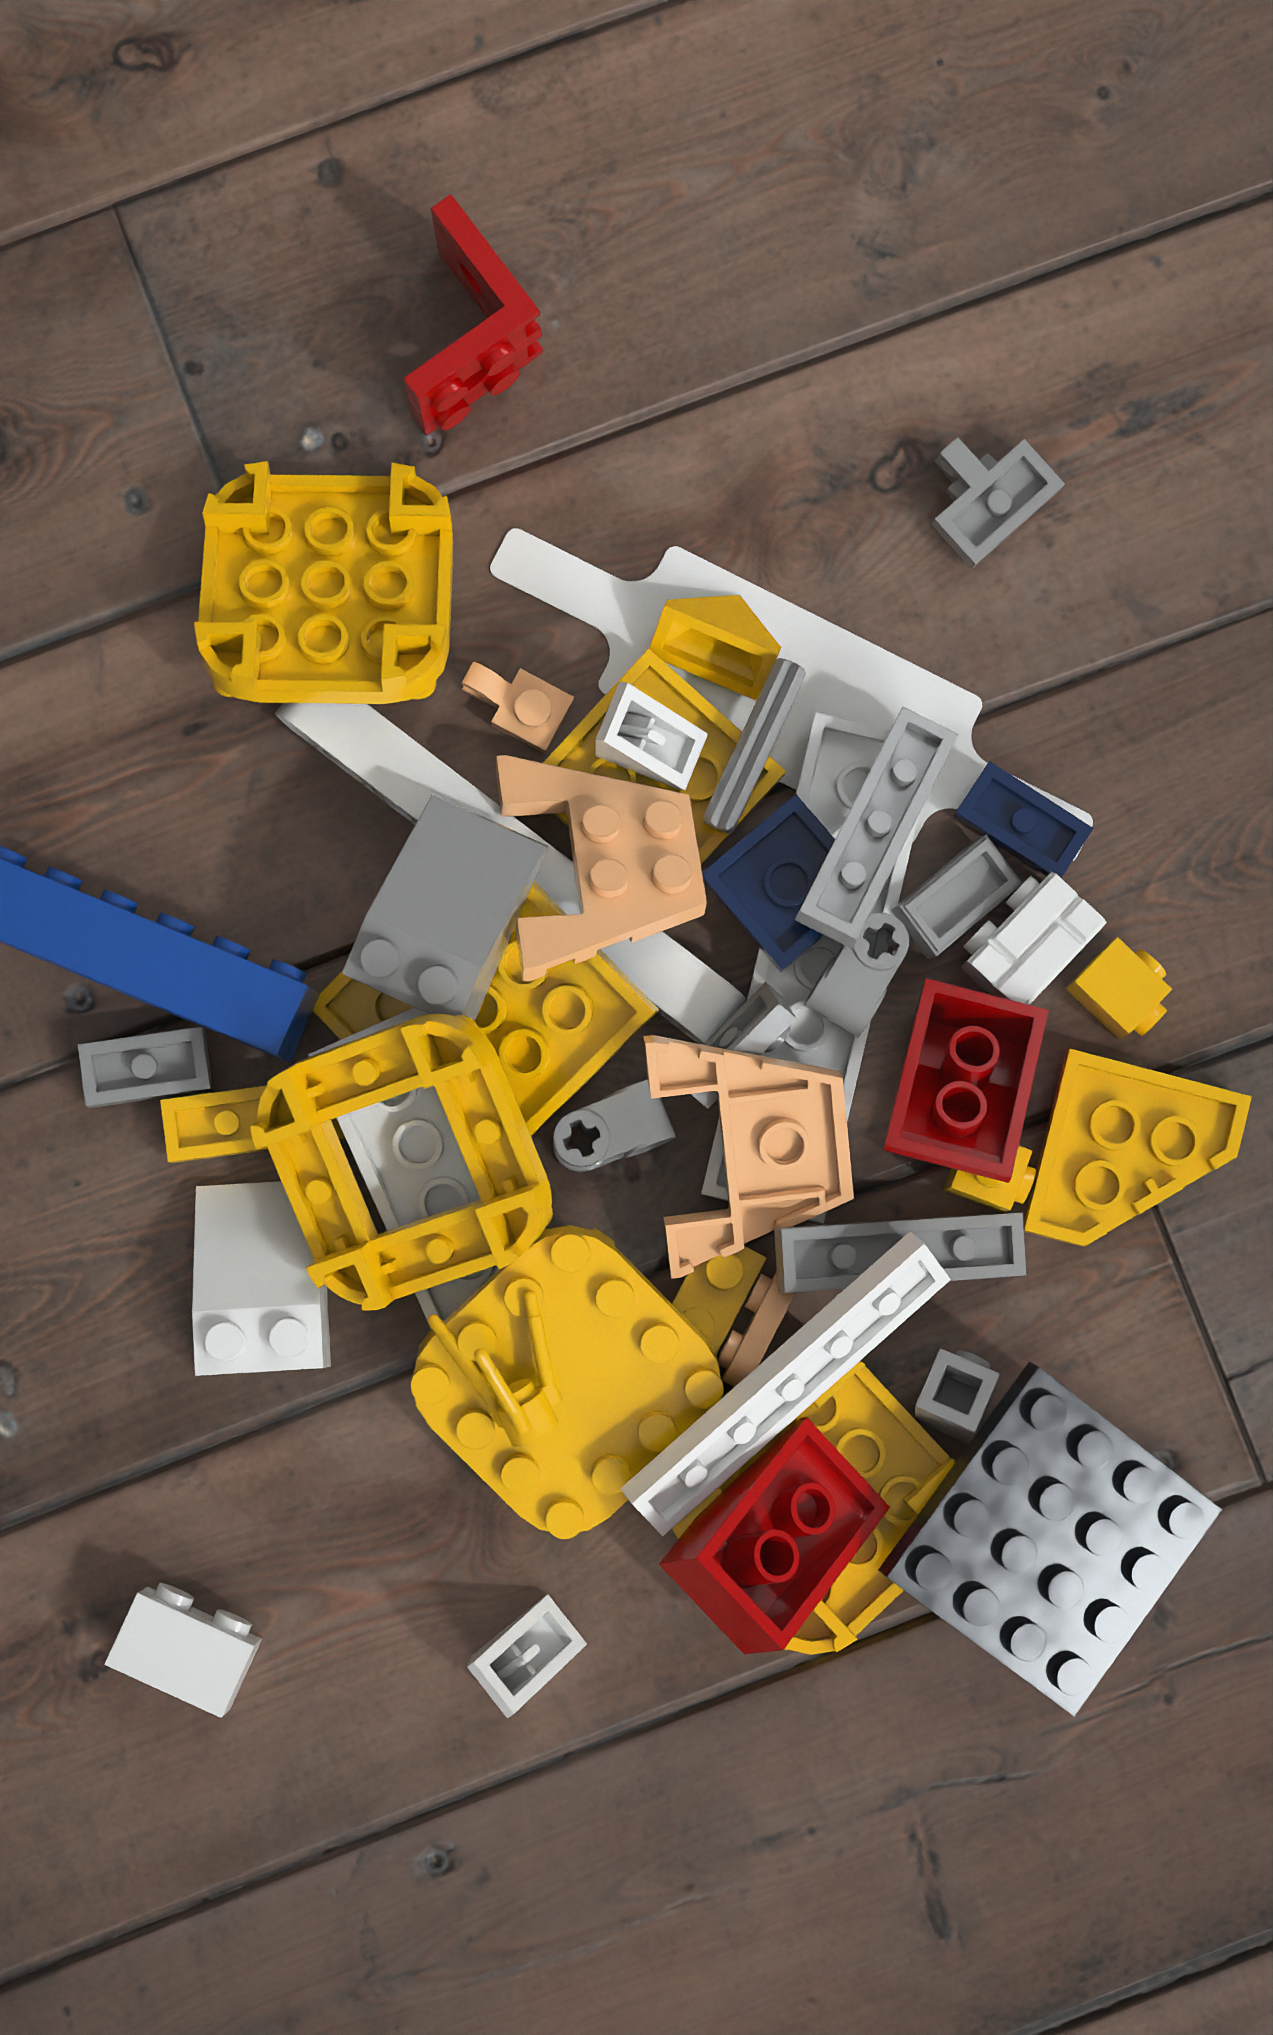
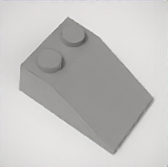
[342,795,549,1020]

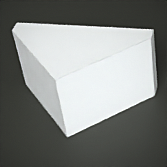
[595,681,708,790]
[467,1594,587,1718]

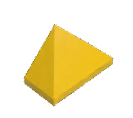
[649,595,781,701]

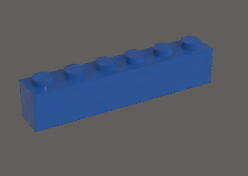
[0,846,320,1063]

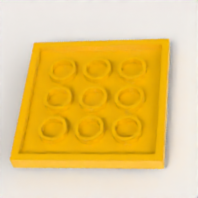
[313,881,659,1137]

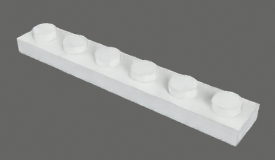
[620,1231,951,1536]

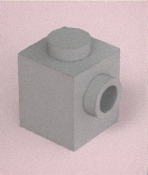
[914,1348,1000,1444]

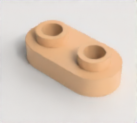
[717,1270,796,1387]

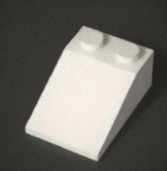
[192,1181,331,1376]

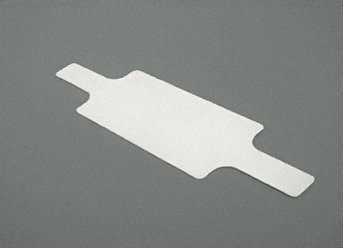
[490,528,1093,861]

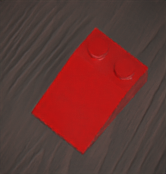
[883,978,1049,1183]
[659,1417,890,1655]

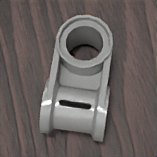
[804,913,909,1037]
[553,1080,677,1173]

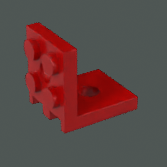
[403,194,543,436]

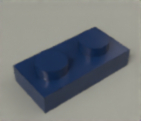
[953,761,1094,878]

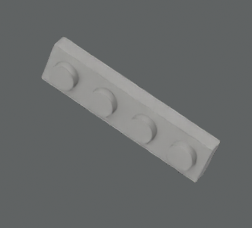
[795,706,959,949]
[774,1212,1026,1293]

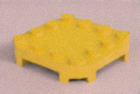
[194,461,453,704]
[411,1225,724,1539]
[672,1361,956,1655]

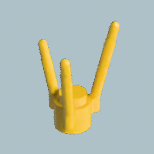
[428,1291,563,1447]

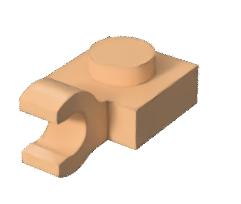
[462,661,574,754]

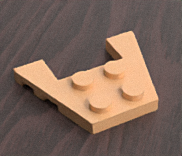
[495,755,707,981]
[643,1035,854,1279]

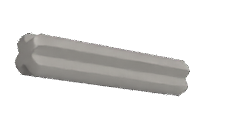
[704,658,806,834]

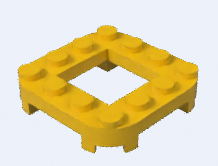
[251,1013,553,1311]

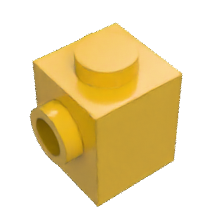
[1065,937,1172,1040]
[943,1146,1036,1213]

